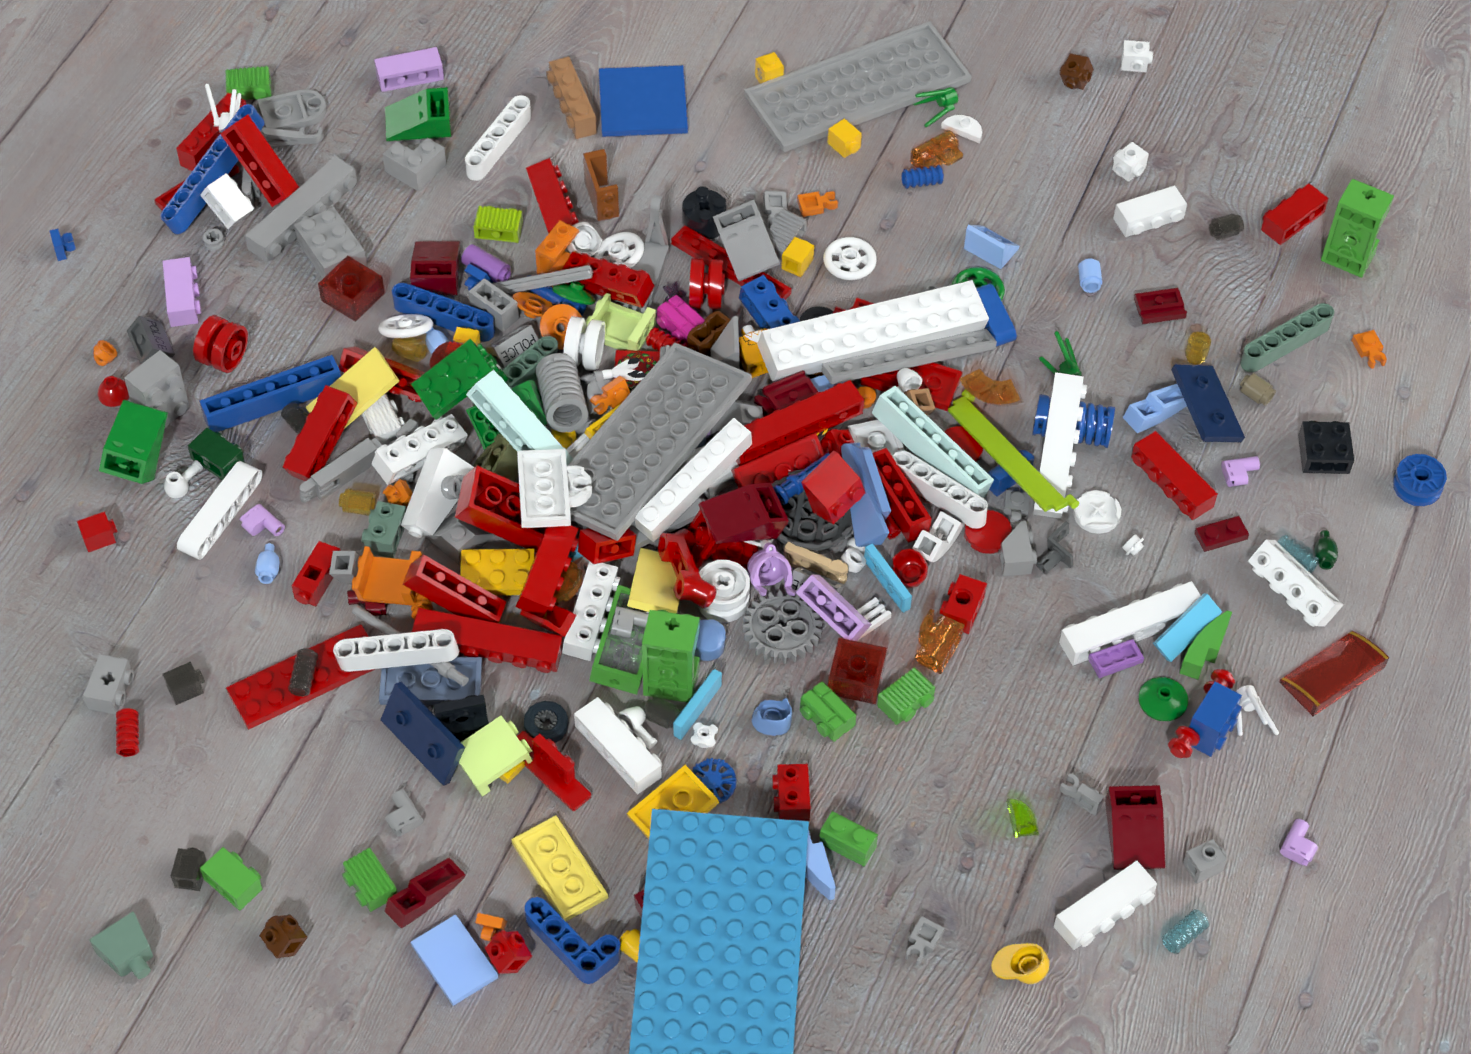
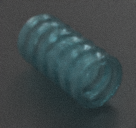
[1277,535,1319,573]
[1162,909,1209,954]

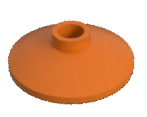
[513,292,554,319]
[540,304,582,350]

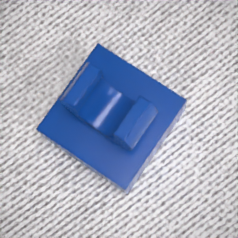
[50,229,76,261]
[464,264,493,291]

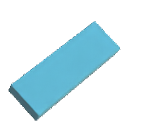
[864,543,912,613]
[1153,593,1222,662]
[673,669,722,740]

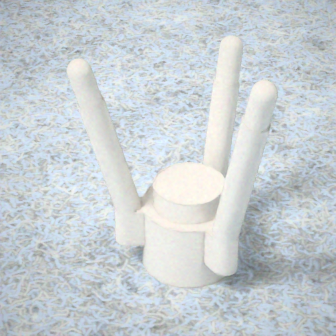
[205,84,241,132]
[1236,685,1279,736]

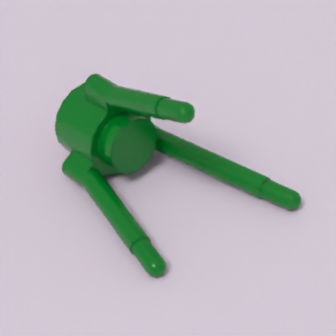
[913,87,958,127]
[1039,331,1082,376]

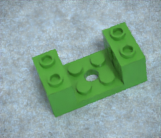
[1321,179,1394,278]
[642,610,700,703]

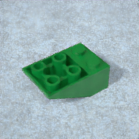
[385,87,451,141]
[466,380,548,450]
[99,400,168,484]

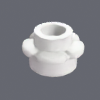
[1122,534,1144,556]

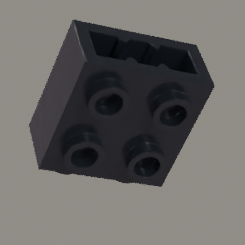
[1298,421,1354,474]

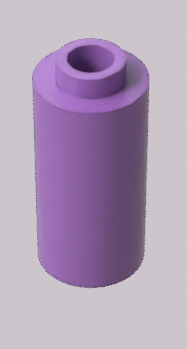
[461,244,511,283]

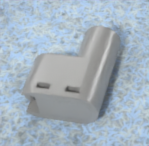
[611,606,649,638]
[385,790,423,837]

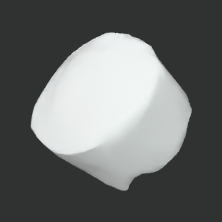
[567,222,602,256]

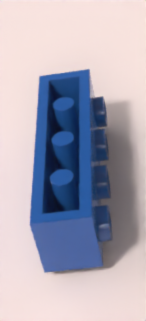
[739,275,800,329]

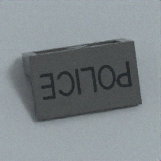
[127,316,175,364]

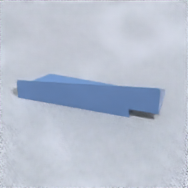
[841,442,891,547]

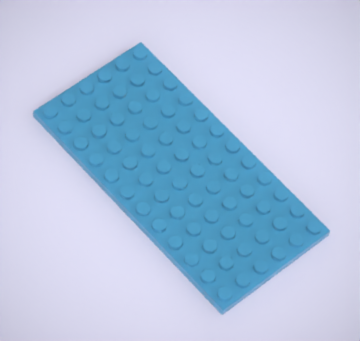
[629,809,809,1054]

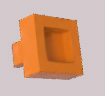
[383,479,413,508]
[475,913,507,942]

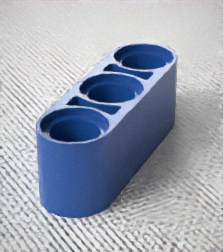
[976,284,1017,347]

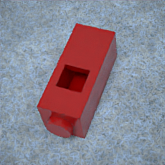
[291,541,341,607]

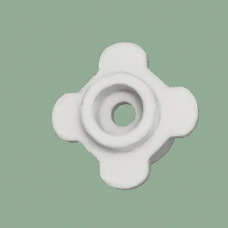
[691,723,718,748]

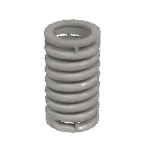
[536,353,588,432]

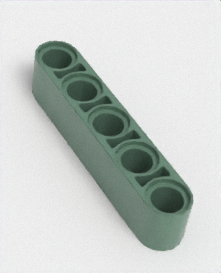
[1240,303,1334,372]
[472,336,558,406]

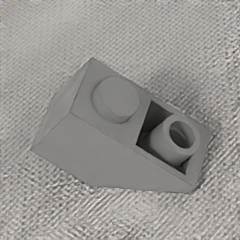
[999,521,1037,576]

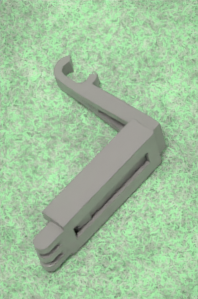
[242,127,323,206]
[624,195,669,314]
[299,437,414,503]

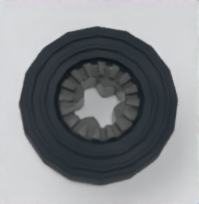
[523,701,569,743]

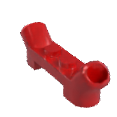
[658,529,717,608]

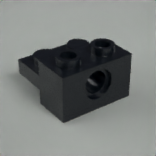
[434,694,489,742]

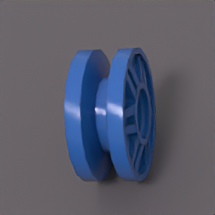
[1393,454,1447,506]

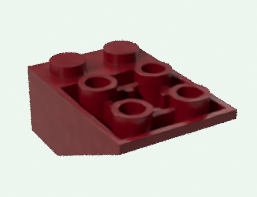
[410,241,460,295]
[698,483,789,544]
[1105,785,1166,870]

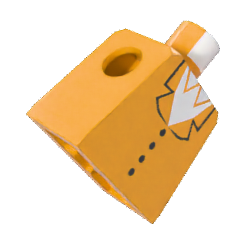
[739,325,768,378]

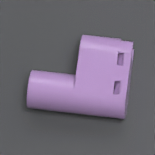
[1221,456,1260,487]
[239,504,285,536]
[1280,819,1318,866]

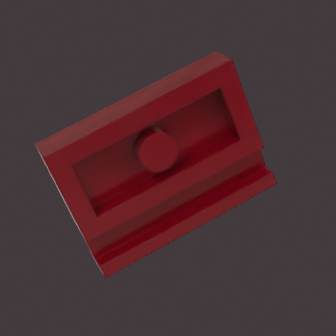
[1134,288,1187,324]
[762,370,818,411]

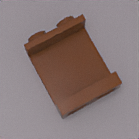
[583,149,619,221]

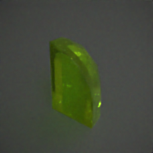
[1006,798,1039,837]

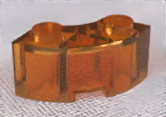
[959,369,1024,406]

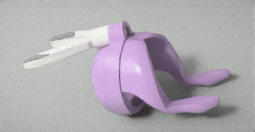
[743,539,796,596]

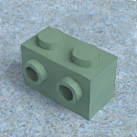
[362,501,406,558]

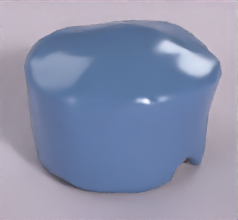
[694,619,726,661]
[751,698,792,736]

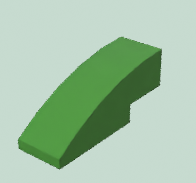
[1179,610,1232,680]

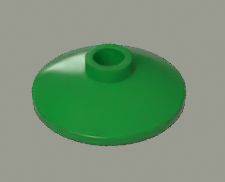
[552,281,596,305]
[1138,677,1188,721]

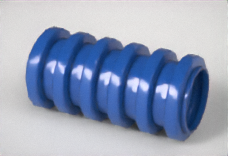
[901,165,944,189]

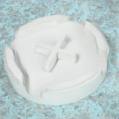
[1073,490,1122,534]

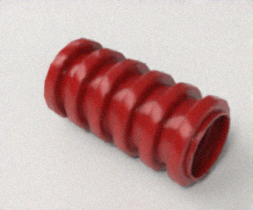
[646,327,687,351]
[116,708,139,757]

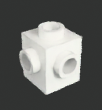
[1121,40,1153,72]
[1112,142,1149,182]

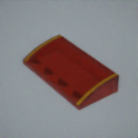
[1279,631,1389,717]

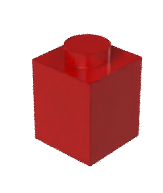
[77,511,117,553]

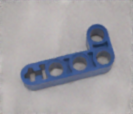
[525,897,621,984]

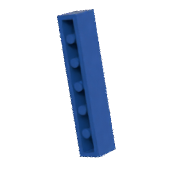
[199,355,341,432]

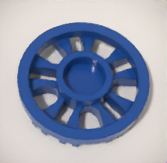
[692,758,737,804]

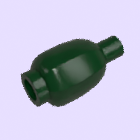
[1314,530,1338,570]

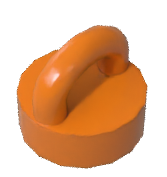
[93,340,117,366]

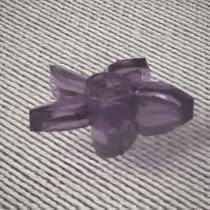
[663,281,687,302]

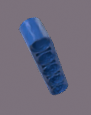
[392,283,495,342]

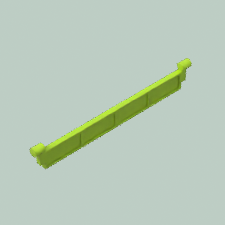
[948,389,1079,512]

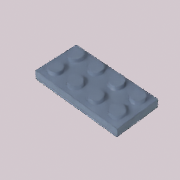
[379,657,483,705]

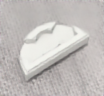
[941,115,982,144]

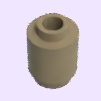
[1240,373,1276,406]

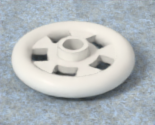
[594,232,644,269]
[823,237,877,280]
[378,314,433,338]

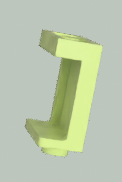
[586,293,656,351]
[459,715,532,797]

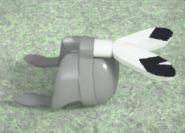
[580,358,646,416]

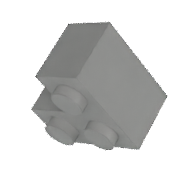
[383,138,446,191]

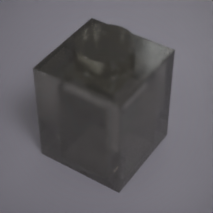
[163,662,205,705]
[170,847,207,891]

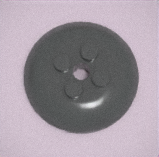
[772,469,853,551]

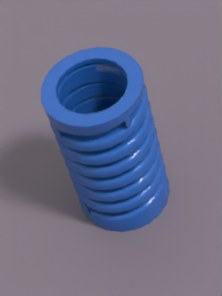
[1032,394,1115,448]

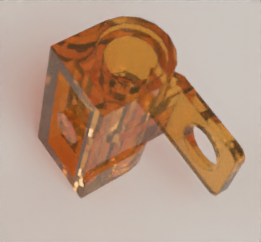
[910,130,963,169]
[915,609,964,674]

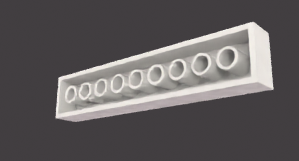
[757,280,989,383]

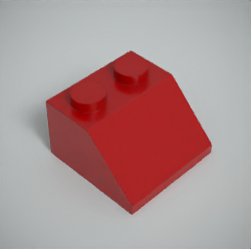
[801,451,866,525]

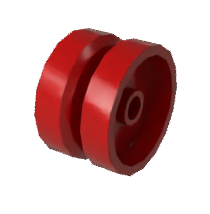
[689,258,725,309]
[193,315,248,373]

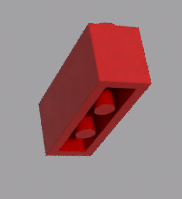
[1261,183,1329,245]

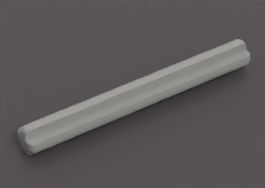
[492,265,593,294]

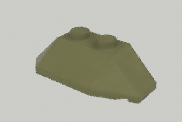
[473,434,518,482]

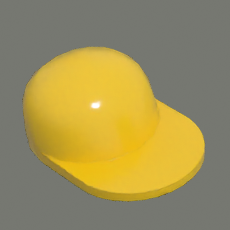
[991,943,1050,985]

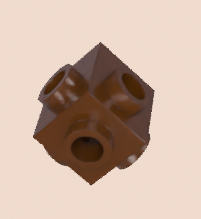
[1060,53,1094,90]
[259,914,308,959]

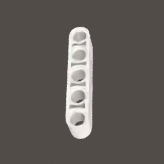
[465,95,531,181]
[892,450,988,529]
[177,461,262,560]
[333,629,459,672]

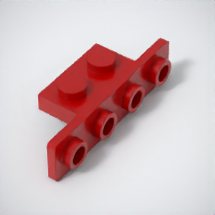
[517,731,591,811]

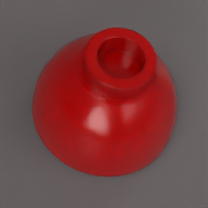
[98,376,129,407]

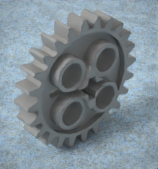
[743,590,822,664]

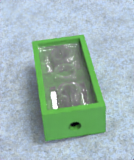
[589,585,649,695]

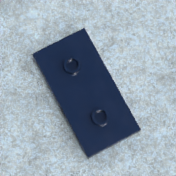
[1171,364,1245,443]
[380,682,465,786]

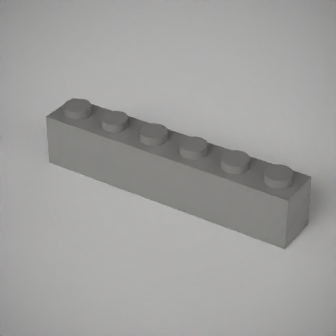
[245,156,357,262]

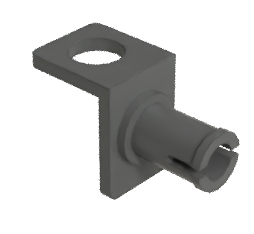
[1036,521,1073,574]

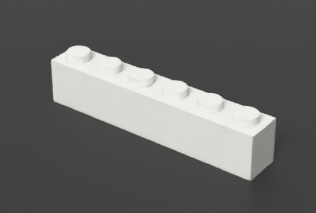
[1033,372,1087,519]
[635,418,752,542]
[1059,581,1201,666]

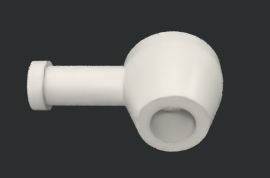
[897,368,922,393]
[164,460,203,498]
[618,706,657,749]

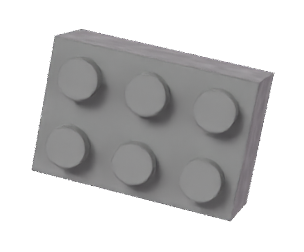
[294,207,367,286]
[124,350,190,428]

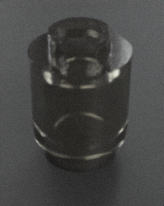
[1209,214,1244,240]
[644,697,682,729]

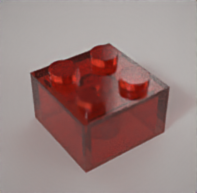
[318,255,385,322]
[828,638,887,705]

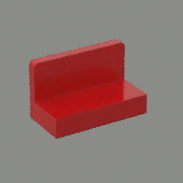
[520,605,577,637]

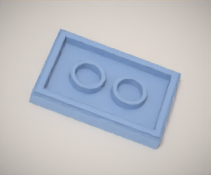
[411,914,498,1006]

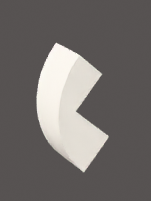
[912,511,965,562]

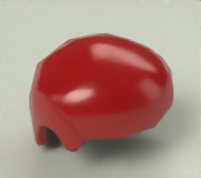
[892,548,928,588]

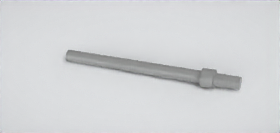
[352,605,469,686]

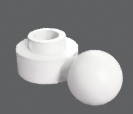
[841,537,866,573]

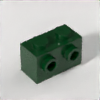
[187,428,245,480]

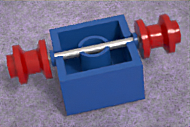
[1168,669,1242,758]

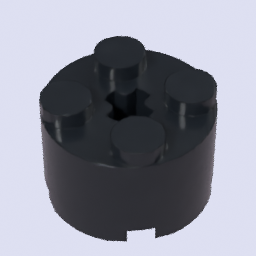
[682,186,726,239]

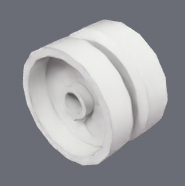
[563,316,605,371]
[697,560,750,623]

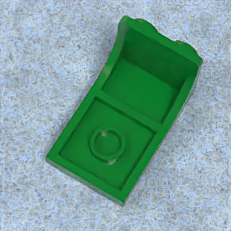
[411,339,509,420]

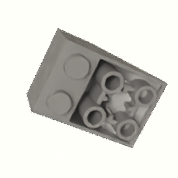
[713,200,780,281]

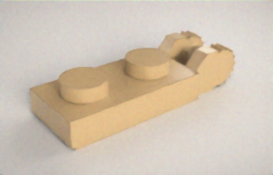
[783,542,849,584]

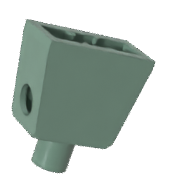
[89,912,153,979]

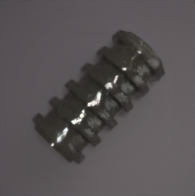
[281,402,308,434]
[288,649,319,696]

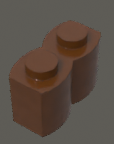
[687,311,731,357]

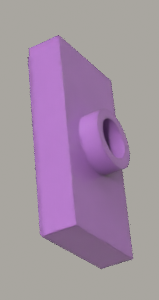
[1088,639,1144,678]

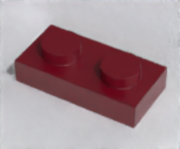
[1194,516,1249,552]

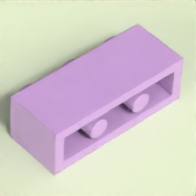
[374,47,444,92]
[163,257,201,327]
[796,575,872,643]

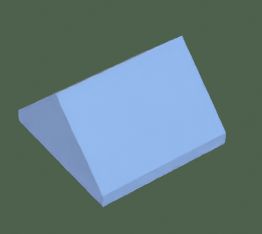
[964,224,1020,269]

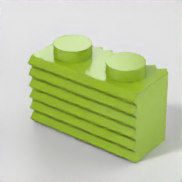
[473,205,523,243]

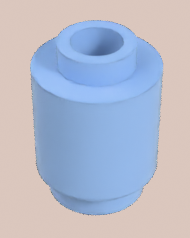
[1078,258,1102,293]

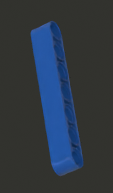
[160,104,265,234]

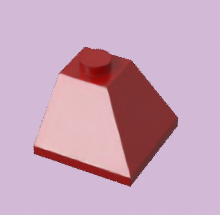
[687,510,721,569]

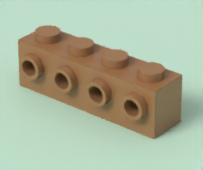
[546,57,596,139]

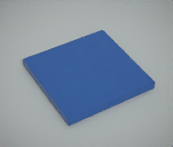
[599,65,688,137]

